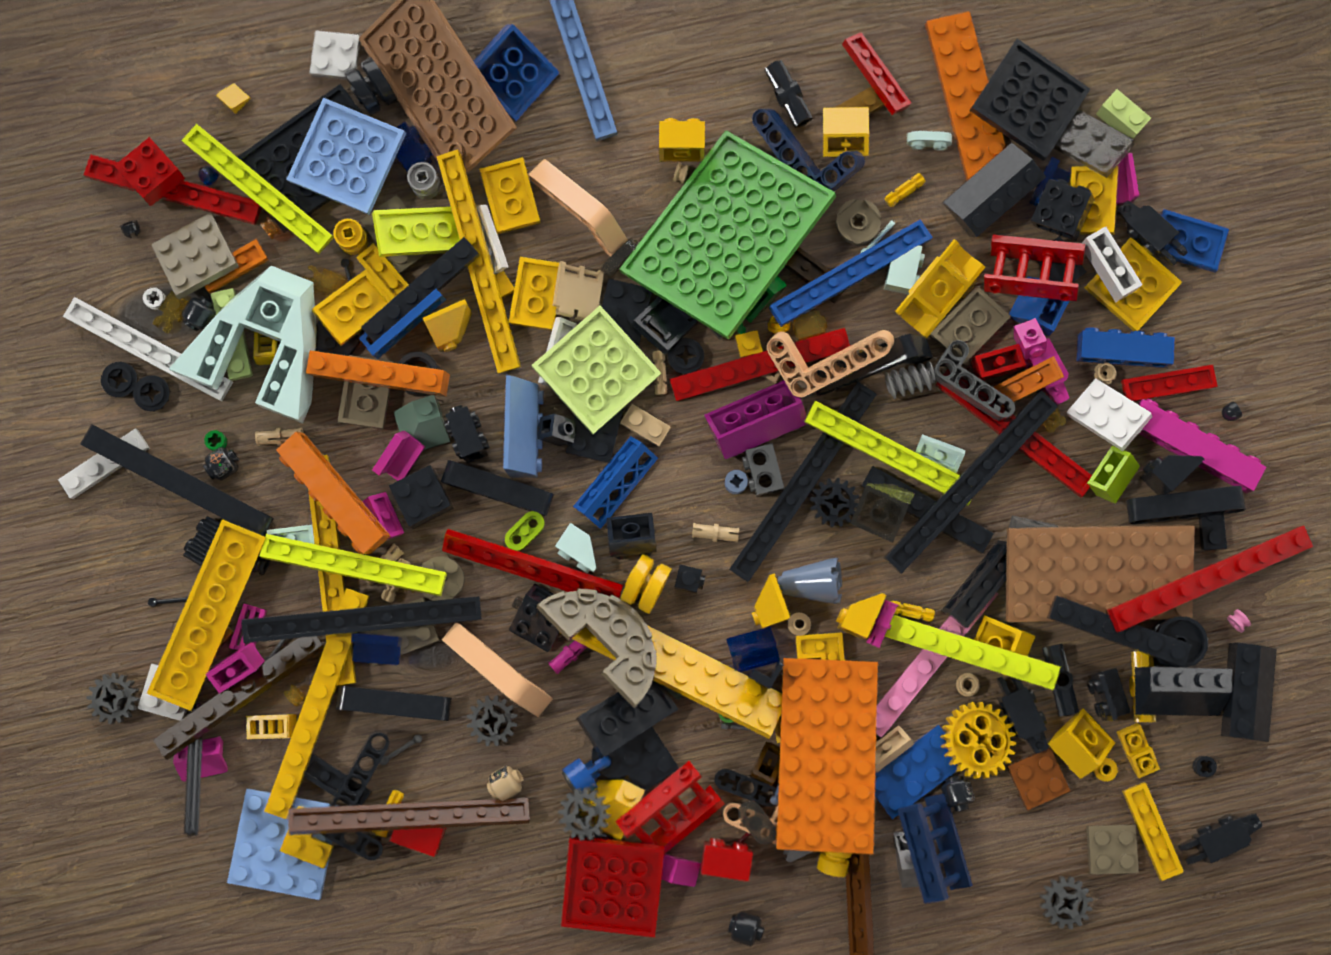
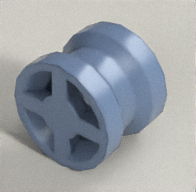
[725,470,748,494]

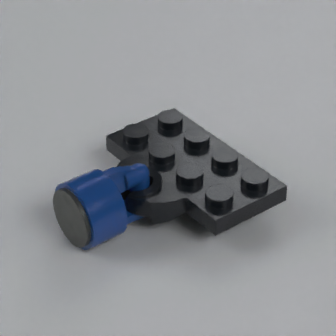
[561,727,679,794]

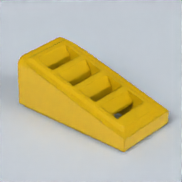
[253,332,279,365]
[246,714,297,739]

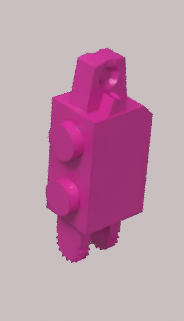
[1024,338,1069,405]

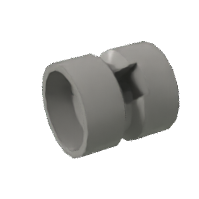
[407,162,441,200]

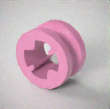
[1227,609,1251,633]

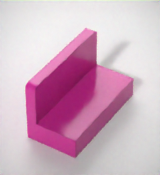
[1103,153,1139,205]
[372,430,425,481]
[362,492,404,540]
[173,736,228,782]

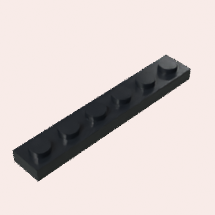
[361,237,480,342]
[861,466,994,554]
[1047,595,1192,667]

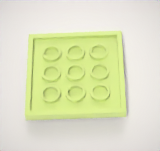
[531,306,661,434]

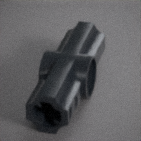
[765,60,813,128]
[1042,643,1079,717]

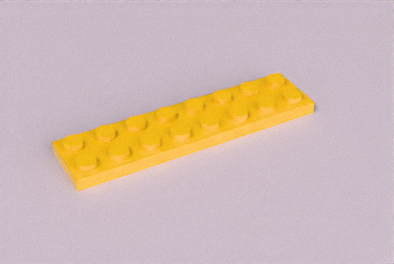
[146,519,266,711]

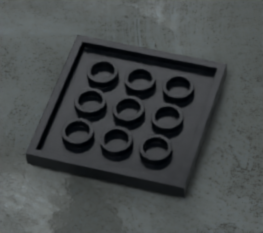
[969,39,1090,161]

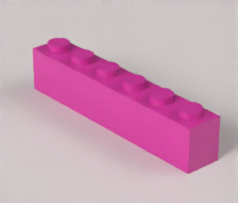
[1137,399,1266,494]

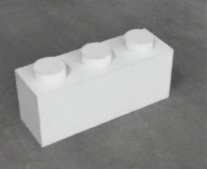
[1082,227,1142,302]

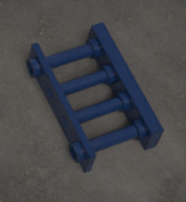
[898,793,973,904]

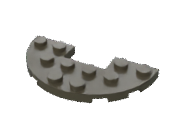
[537,589,657,708]

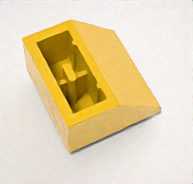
[823,107,869,157]

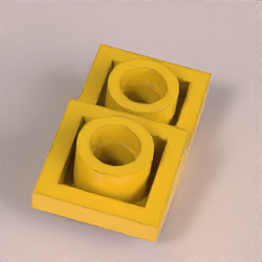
[1117,723,1160,778]

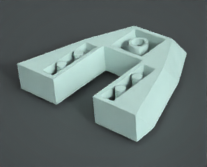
[169,266,317,424]

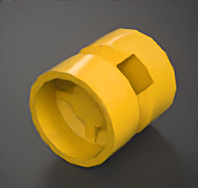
[333,219,368,255]
[816,852,852,877]

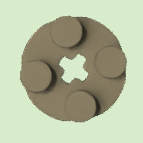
[835,199,881,246]
[421,556,465,601]

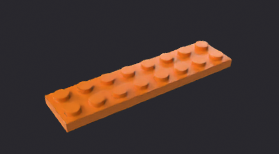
[925,11,1006,181]

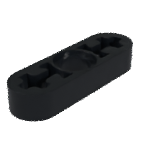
[714,768,777,807]

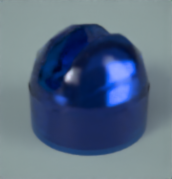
[198,166,219,186]

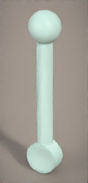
[861,221,895,253]

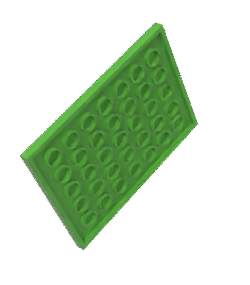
[619,130,836,340]

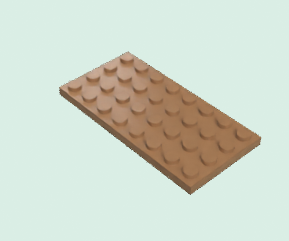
[359,0,517,174]
[1006,525,1195,622]

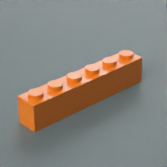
[306,350,450,397]
[276,431,391,554]

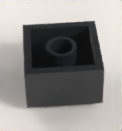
[389,465,454,529]

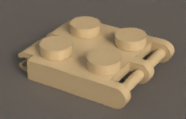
[552,261,604,320]

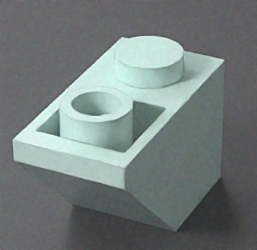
[884,246,925,295]
[555,523,597,574]

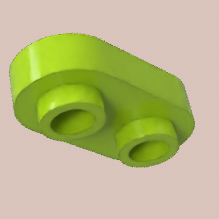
[505,511,545,551]

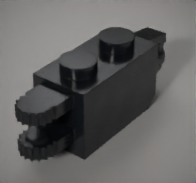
[1118,201,1188,266]
[997,676,1049,754]
[1179,813,1263,865]

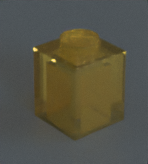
[791,310,827,341]

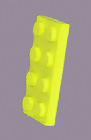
[372,207,460,257]

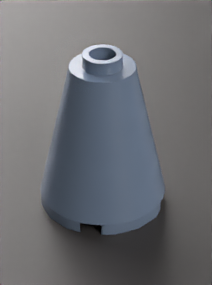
[778,558,842,604]

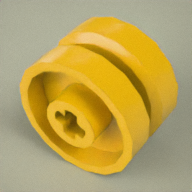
[620,554,672,614]

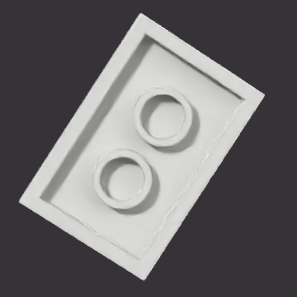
[1067,378,1152,451]

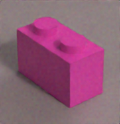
[206,643,265,694]

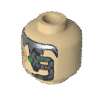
[487,766,523,801]

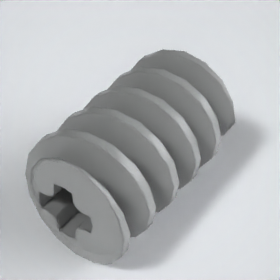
[884,361,935,399]

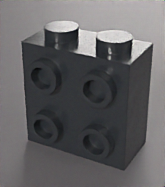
[1031,179,1095,241]
[444,405,490,463]

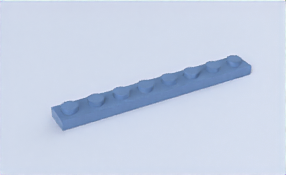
[550,0,617,141]

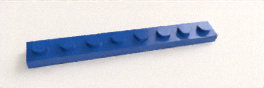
[769,219,933,327]

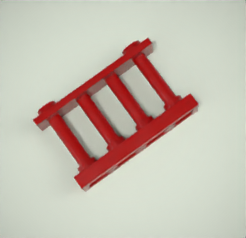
[984,234,1085,302]
[615,761,725,854]

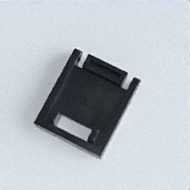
[632,296,699,355]

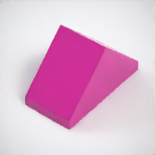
[662,854,701,887]

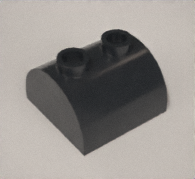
[607,513,657,560]

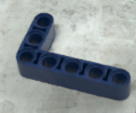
[752,109,865,192]

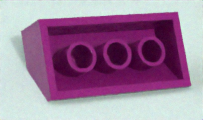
[704,380,807,460]

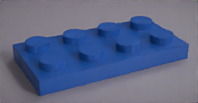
[875,725,958,819]

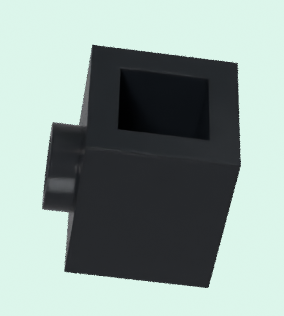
[538,414,576,446]
[674,564,706,594]

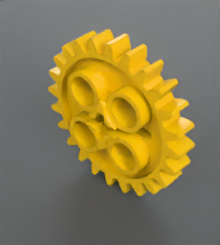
[940,702,1016,779]

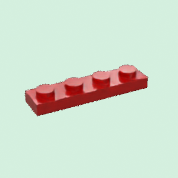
[842,32,911,115]
[1121,364,1218,402]

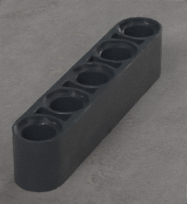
[441,460,554,516]
[1126,486,1246,525]
[336,686,452,721]

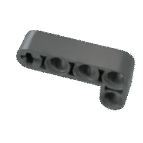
[934,340,1015,421]

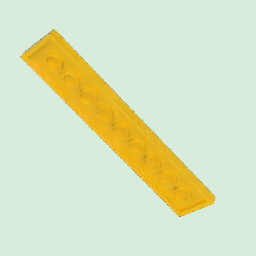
[572,625,782,739]

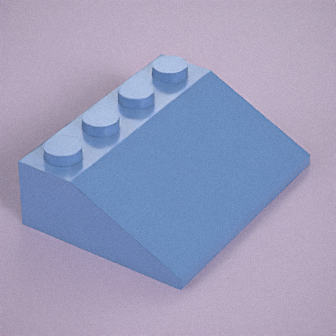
[503,375,544,478]

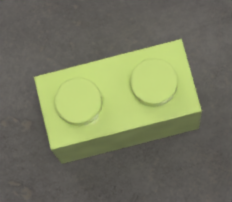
[1096,89,1151,143]

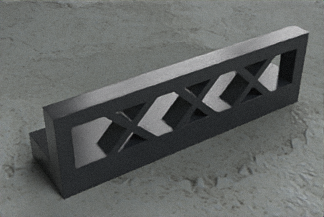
[941,540,1007,628]

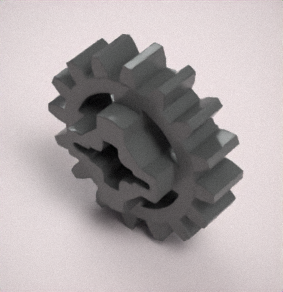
[86,673,140,724]
[467,695,518,746]
[558,787,611,841]
[1039,876,1093,929]

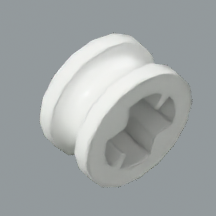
[143,288,166,310]

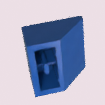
[1009,276,1069,337]

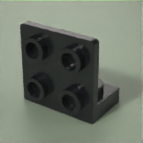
[509,583,559,652]
[1087,668,1131,721]

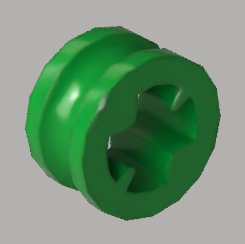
[204,430,227,451]

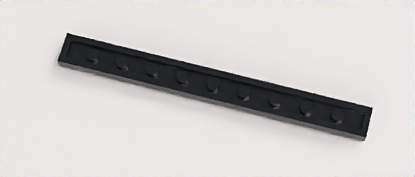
[729,382,877,583]
[883,391,1058,574]
[241,596,482,644]

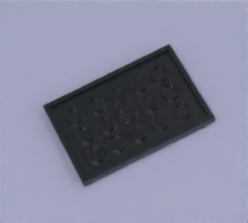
[237,84,363,233]

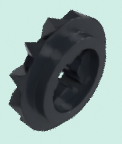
[668,338,704,374]
[101,362,138,398]
[133,375,171,412]

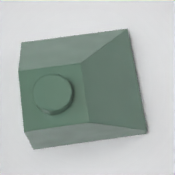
[394,395,450,450]

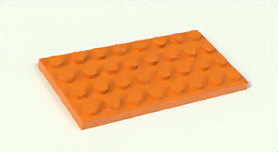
[776,658,878,855]

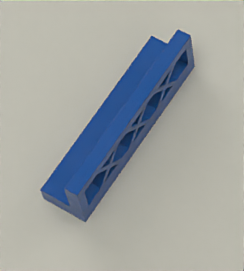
[359,289,446,359]
[573,436,658,529]

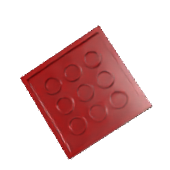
[561,835,665,938]

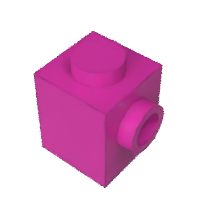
[1014,318,1047,360]

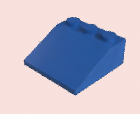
[474,24,560,121]

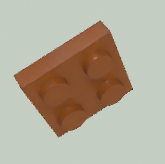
[1006,747,1070,810]

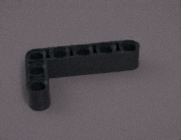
[816,334,933,396]
[322,730,389,861]

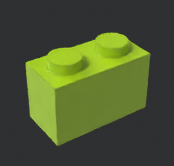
[1087,446,1140,504]

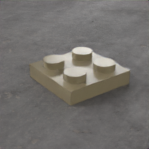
[1086,824,1139,874]

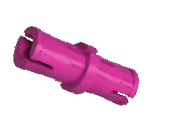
[866,599,898,648]
[548,641,588,674]

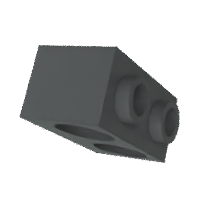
[742,443,784,497]

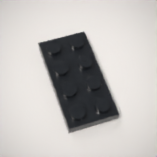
[576,680,678,759]

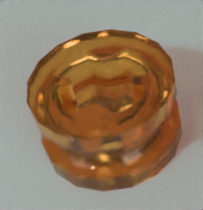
[260,217,281,239]

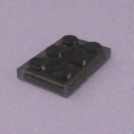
[1053,109,1135,178]

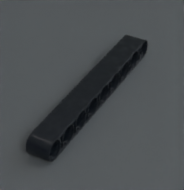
[80,424,274,536]

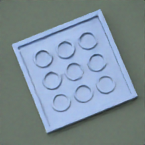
[287,98,406,215]
[227,788,340,900]

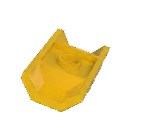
[895,239,985,338]

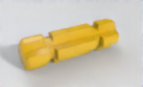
[885,173,925,207]
[891,601,935,622]

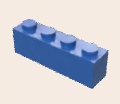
[1076,327,1175,368]

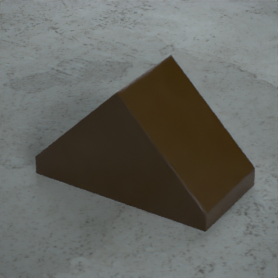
[749,742,780,786]

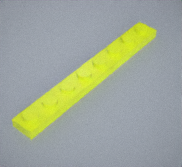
[182,124,334,254]
[804,401,972,506]
[260,534,447,596]
[872,611,1061,690]

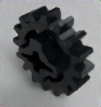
[809,478,860,528]

